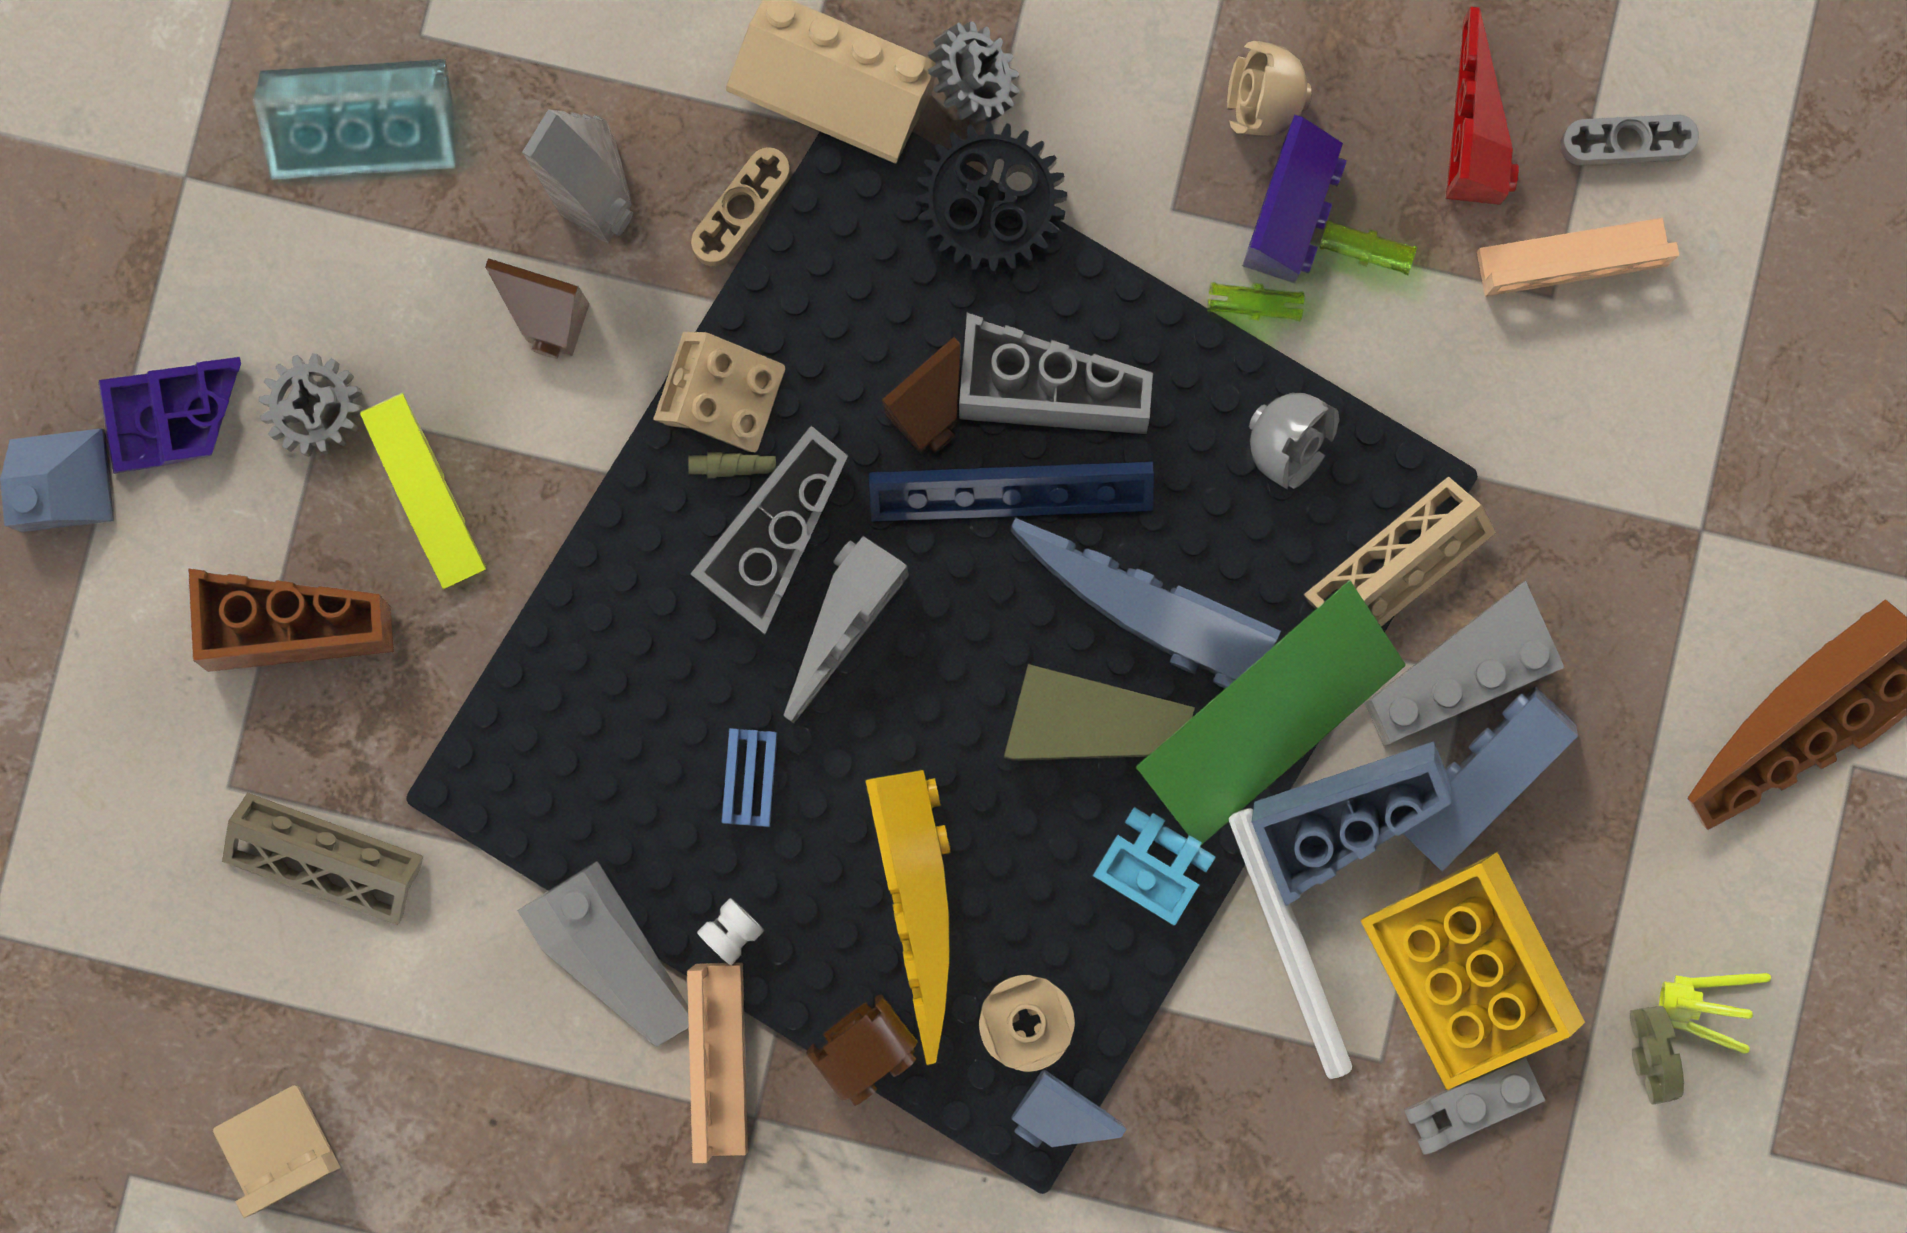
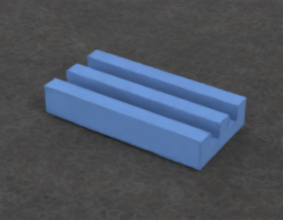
[722,728,778,827]

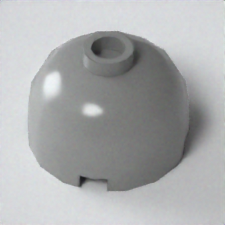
[1249,393,1339,489]

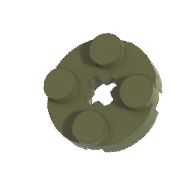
[1630,1006,1684,1105]

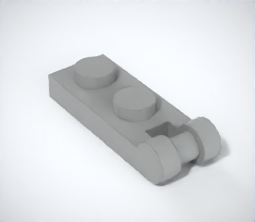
[1404,1057,1545,1155]

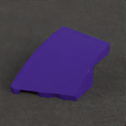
[98,357,241,474]

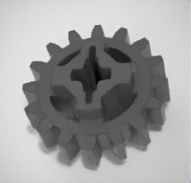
[928,21,1019,125]

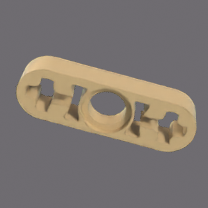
[691,148,791,267]

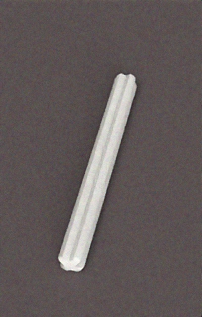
[1229,808,1352,1079]

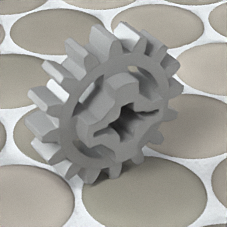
[258,353,364,457]

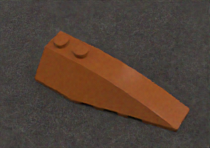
[1687,599,1907,830]

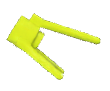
[1658,973,1771,1054]

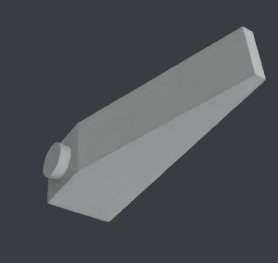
[784,536,909,723]

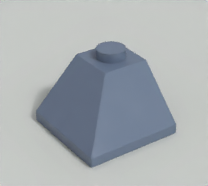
[0,428,114,532]
[1011,1069,1127,1148]

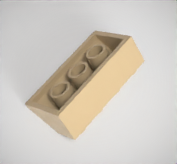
[726,0,936,164]

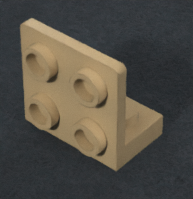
[653,332,785,452]
[213,1085,341,1218]

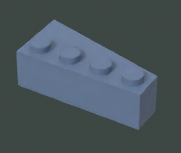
[1251,742,1451,906]

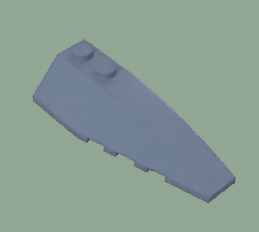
[1011,518,1281,688]

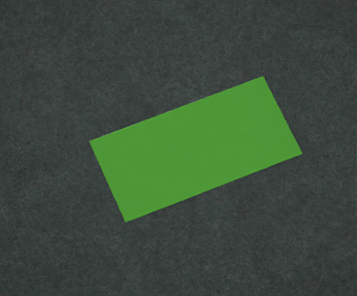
[1136,580,1406,846]

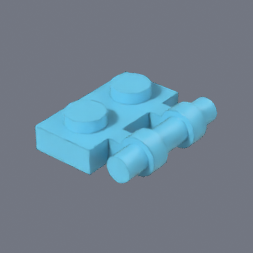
[1093,807,1216,926]

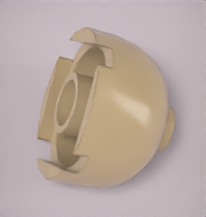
[1227,41,1312,136]

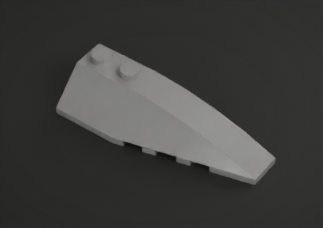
[522,109,633,243]

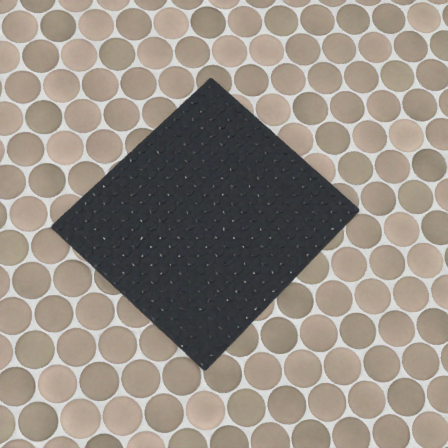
[406,131,1478,1194]

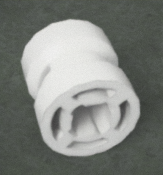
[697,898,764,965]

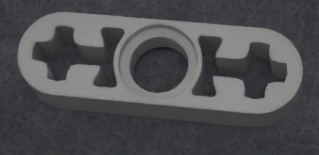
[1560,115,1699,165]

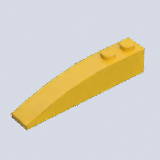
[866,770,951,1065]

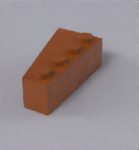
[188,568,394,672]

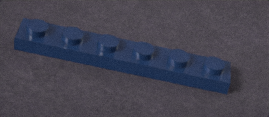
[869,462,1154,522]

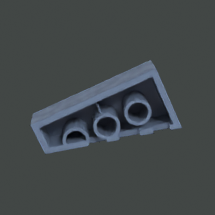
[1403,686,1578,872]

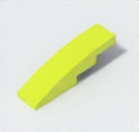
[360,392,486,589]

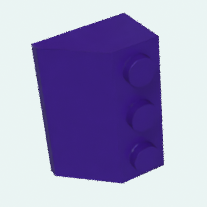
[1242,114,1347,283]

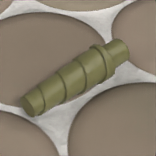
[689,452,776,478]

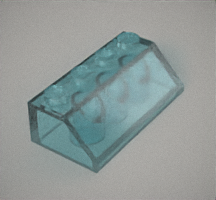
[253,59,456,180]

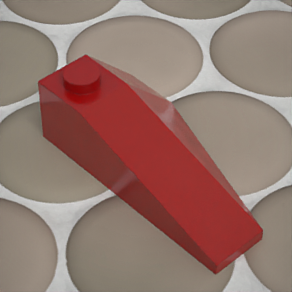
[1445,6,1519,205]

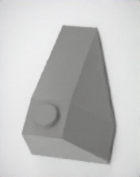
[517,861,689,1047]

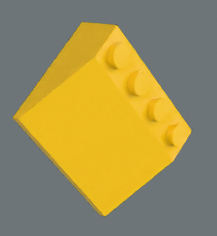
[1360,852,1585,1090]

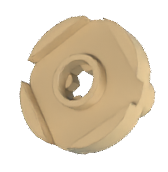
[979,975,1075,1072]

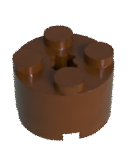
[806,995,918,1106]

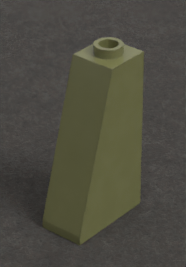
[1004,664,1195,761]

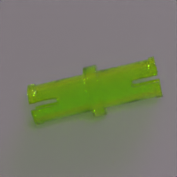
[1319,220,1417,276]
[1207,282,1305,322]

